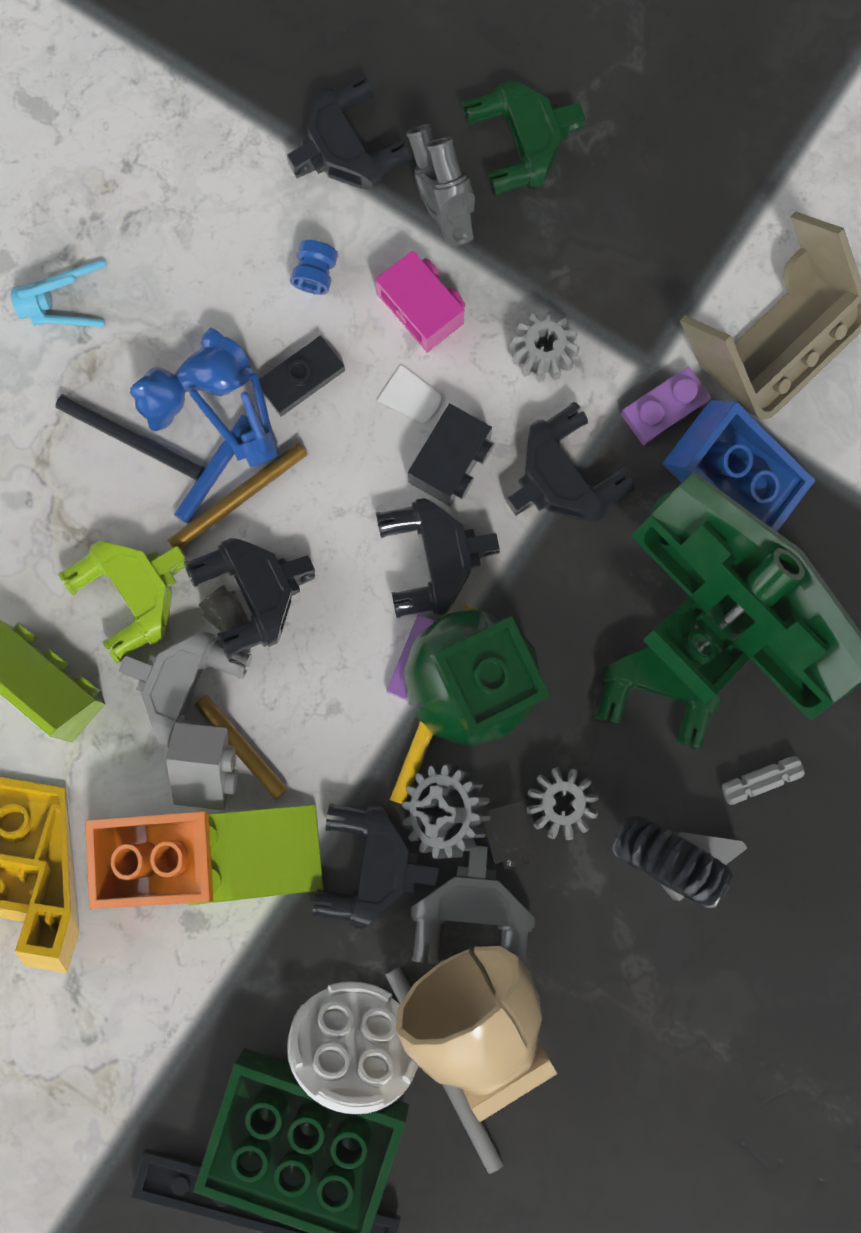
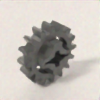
[402,765,491,859]

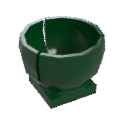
[403,608,550,747]

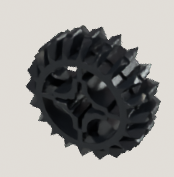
[612,816,733,908]

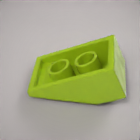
[188,805,324,905]

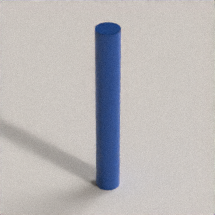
[173,414,252,523]

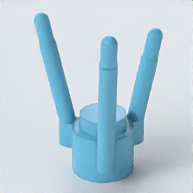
[11,259,106,327]

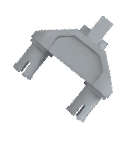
[119,632,252,748]

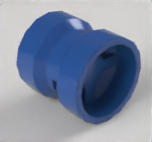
[290,240,338,295]

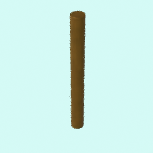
[167,442,308,550]

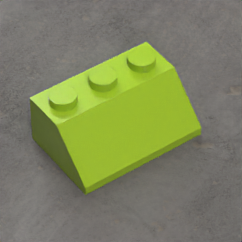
[0,620,105,743]

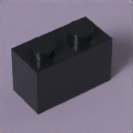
[407,403,495,506]

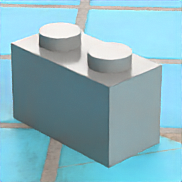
[166,722,238,810]

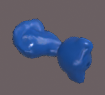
[130,328,253,431]

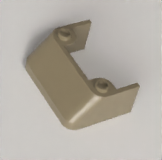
[680,212,861,419]

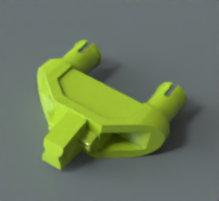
[58,541,189,663]

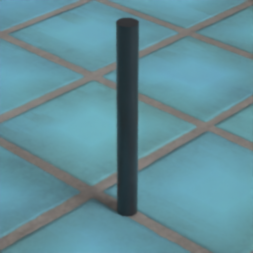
[55,394,205,481]

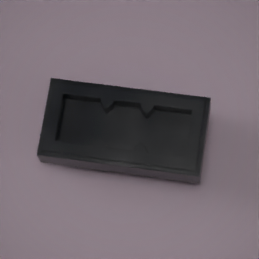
[259,335,345,417]

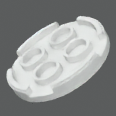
[287,981,418,1114]

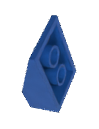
[662,400,816,531]

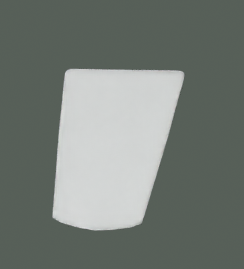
[377,365,442,423]

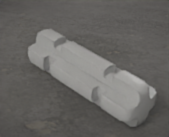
[721,756,805,805]

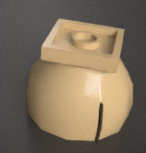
[396,946,557,1122]

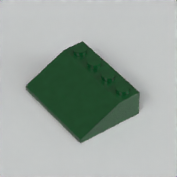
[193,1048,409,1233]

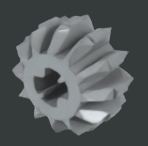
[510,311,580,383]
[526,767,599,840]

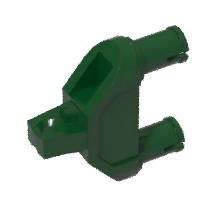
[462,80,585,196]
[594,647,721,750]

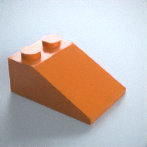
[85,811,214,909]

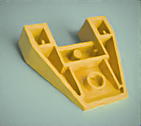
[0,777,79,973]

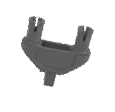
[406,124,475,248]
[410,845,535,965]

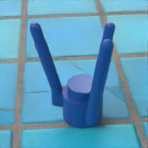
[190,373,279,467]

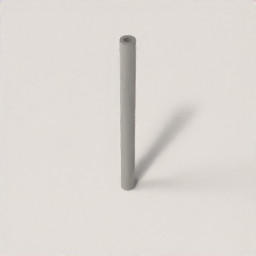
[385,967,504,1174]

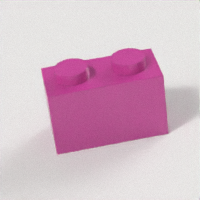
[375,250,465,353]

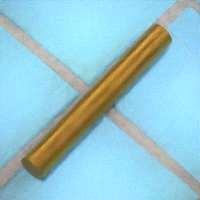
[194,695,288,800]

